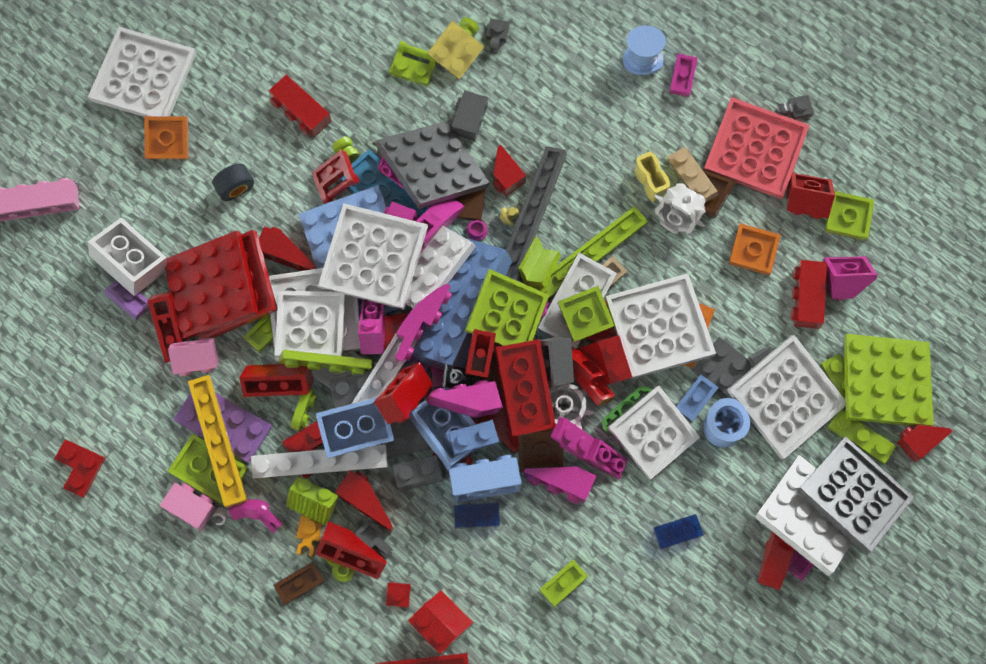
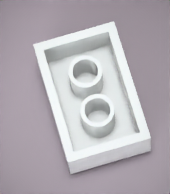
[88,218,167,296]

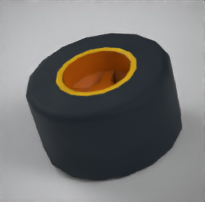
[212,164,255,201]

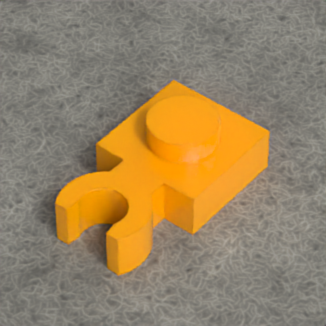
[296,515,322,557]

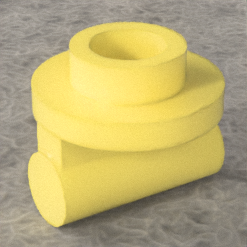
[499,207,521,227]

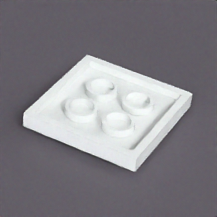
[274,291,346,357]
[607,385,700,479]

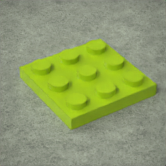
[464,269,549,346]

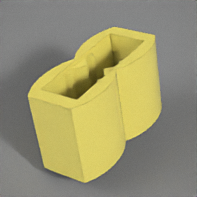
[634,151,670,202]

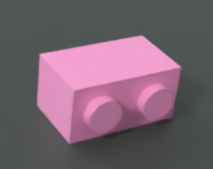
[168,337,219,376]
[160,483,216,531]

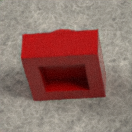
[386,582,411,608]

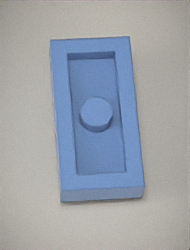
[676,374,718,423]
[448,420,499,455]

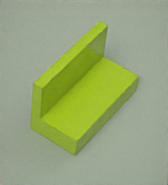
[518,237,561,288]

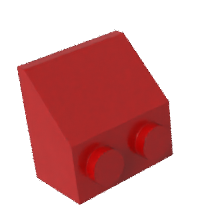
[786,173,835,219]
[577,335,632,385]
[408,590,473,656]

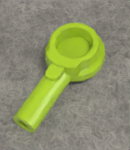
[315,551,355,582]

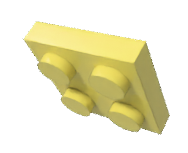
[427,20,484,79]

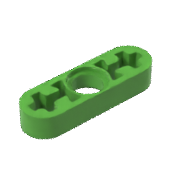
[601,386,651,436]

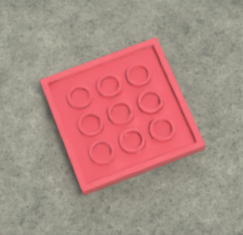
[704,97,810,200]

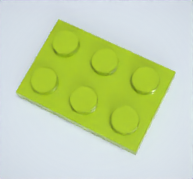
[167,434,249,506]

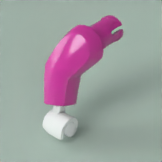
[213,499,282,533]

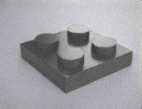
[692,337,751,397]

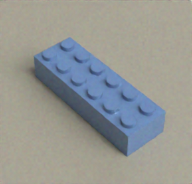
[414,238,512,371]

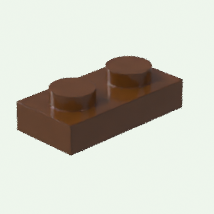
[273,562,325,605]

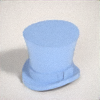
[623,26,666,75]
[703,398,750,448]

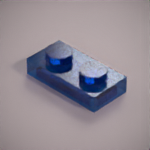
[454,503,500,529]
[653,514,704,550]

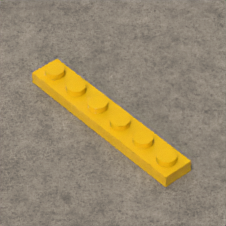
[188,375,247,508]

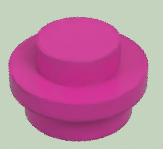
[466,220,488,241]

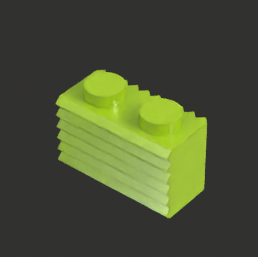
[286,477,339,525]

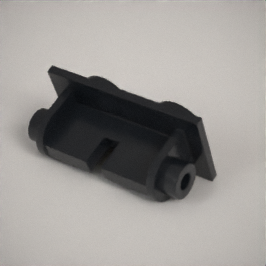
[443,364,482,389]

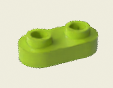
[291,389,317,431]

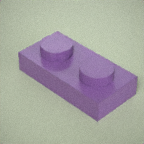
[105,280,150,320]

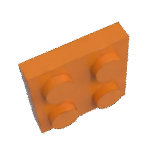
[144,116,188,159]
[728,223,781,276]

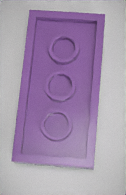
[173,393,273,464]

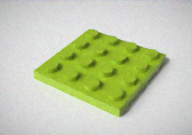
[843,334,934,426]

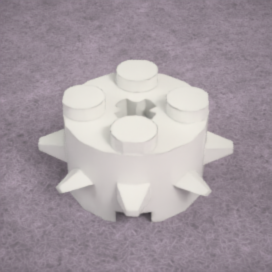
[654,184,706,234]
[549,383,594,429]

